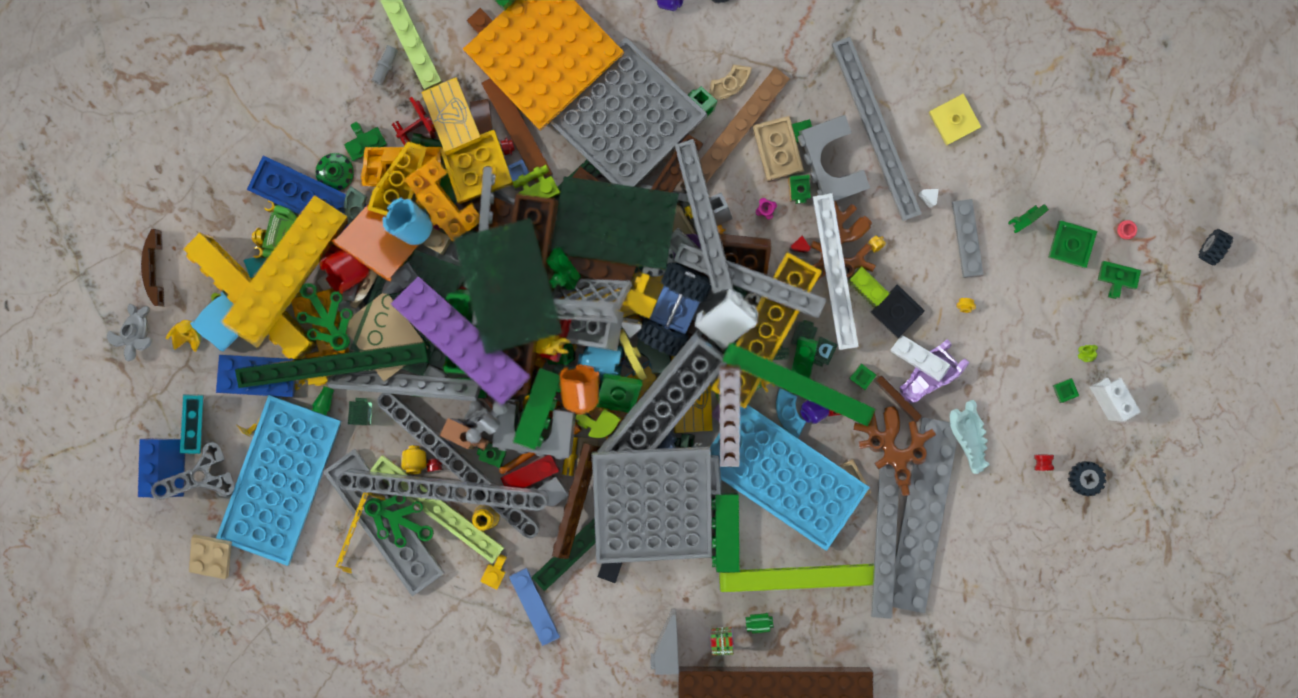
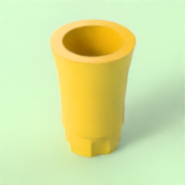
[472,505,500,530]

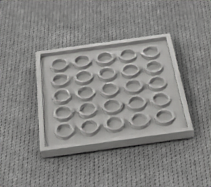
[550,37,707,197]
[592,447,712,564]

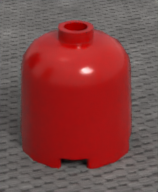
[319,249,370,294]

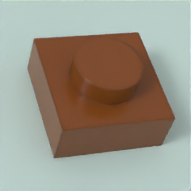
[466,8,493,34]

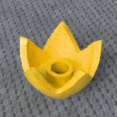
[165,320,202,352]

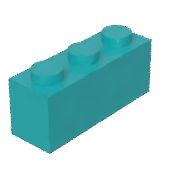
[180,394,204,454]

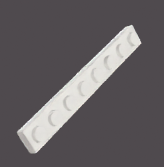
[813,193,858,350]

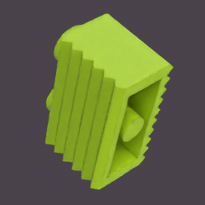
[847,267,890,307]

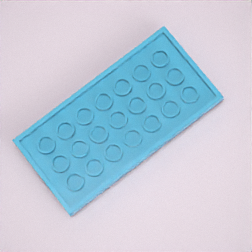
[216,395,342,566]
[710,405,870,551]

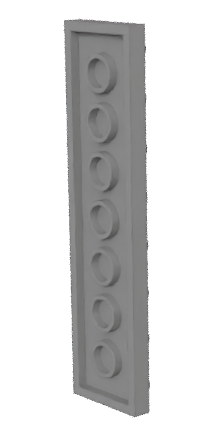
[323,449,444,596]

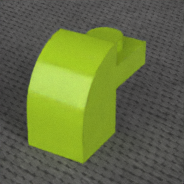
[575,408,621,438]

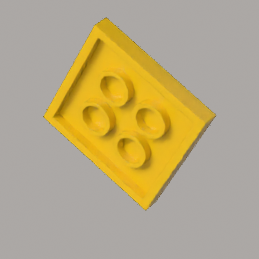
[440,130,514,204]

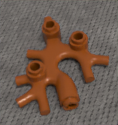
[810,201,875,282]
[853,406,936,496]

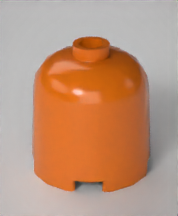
[560,365,599,415]

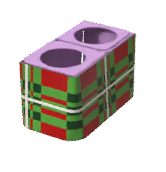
[710,627,734,655]

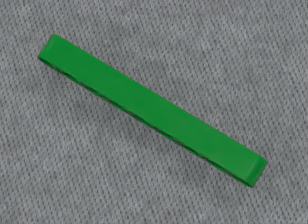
[722,343,876,426]

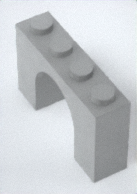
[798,115,870,201]
[493,399,576,459]

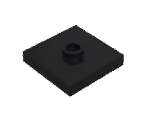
[870,284,925,339]

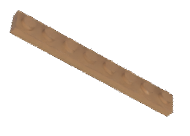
[679,67,790,192]

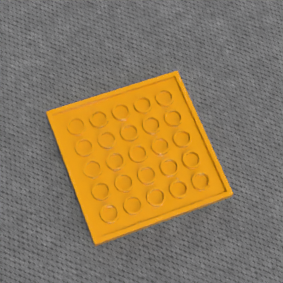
[463,0,624,131]

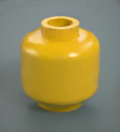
[401,445,426,475]

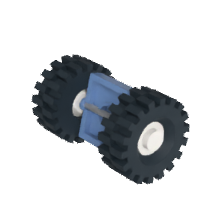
[637,263,712,356]

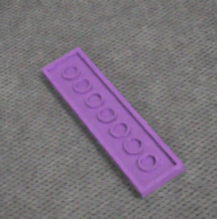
[391,277,530,406]

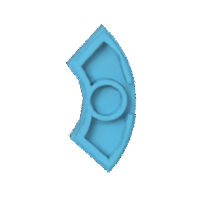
[776,388,806,438]

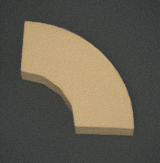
[709,64,752,100]
[350,269,377,309]

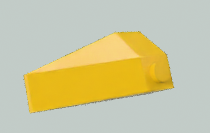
[367,141,427,216]

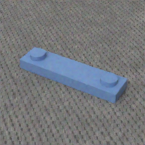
[509,568,560,646]

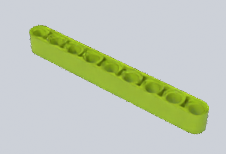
[719,563,874,592]

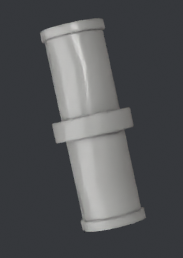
[371,45,398,85]

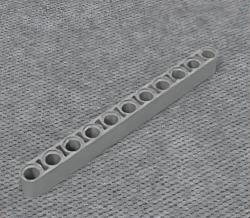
[377,393,540,539]
[337,470,549,511]

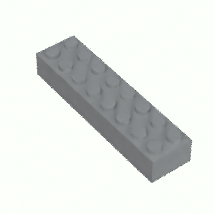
[598,332,727,452]

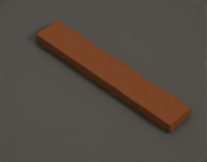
[481,78,553,183]

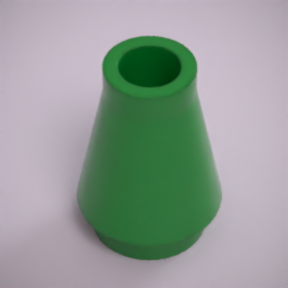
[312,386,334,416]

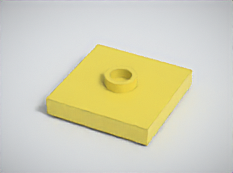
[929,93,981,146]
[619,329,647,380]

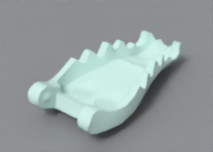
[950,400,990,474]

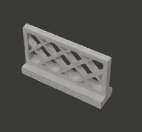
[541,279,632,322]

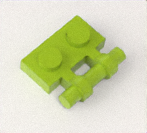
[513,165,561,199]

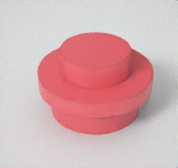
[1117,220,1137,240]

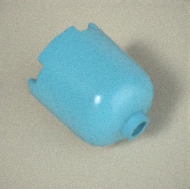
[383,198,433,245]
[578,346,624,381]

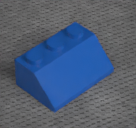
[138,438,185,498]

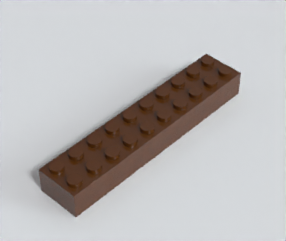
[494,194,559,395]
[678,666,873,698]

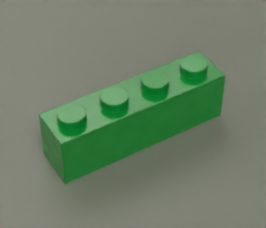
[513,368,561,451]
[711,493,740,573]

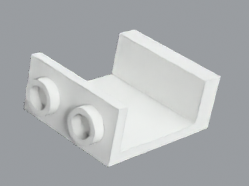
[695,288,758,349]
[1090,378,1141,422]

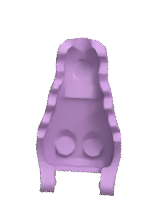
[900,339,969,403]

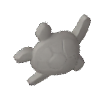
[107,304,153,361]

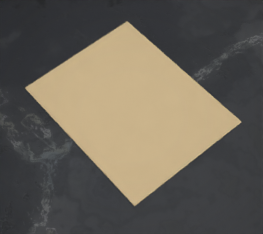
[347,293,428,381]

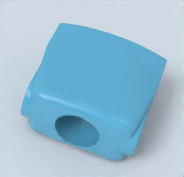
[190,290,239,352]

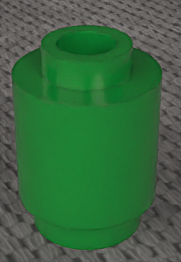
[745,613,774,634]

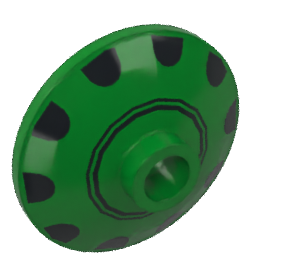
[316,153,354,191]

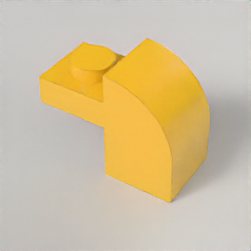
[627,273,657,319]

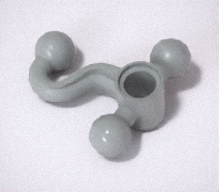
[464,400,508,443]

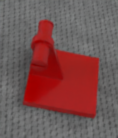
[391,97,436,146]

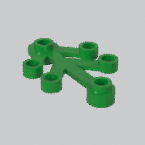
[297,283,353,351]
[364,495,434,548]

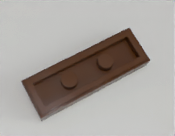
[873,376,922,422]

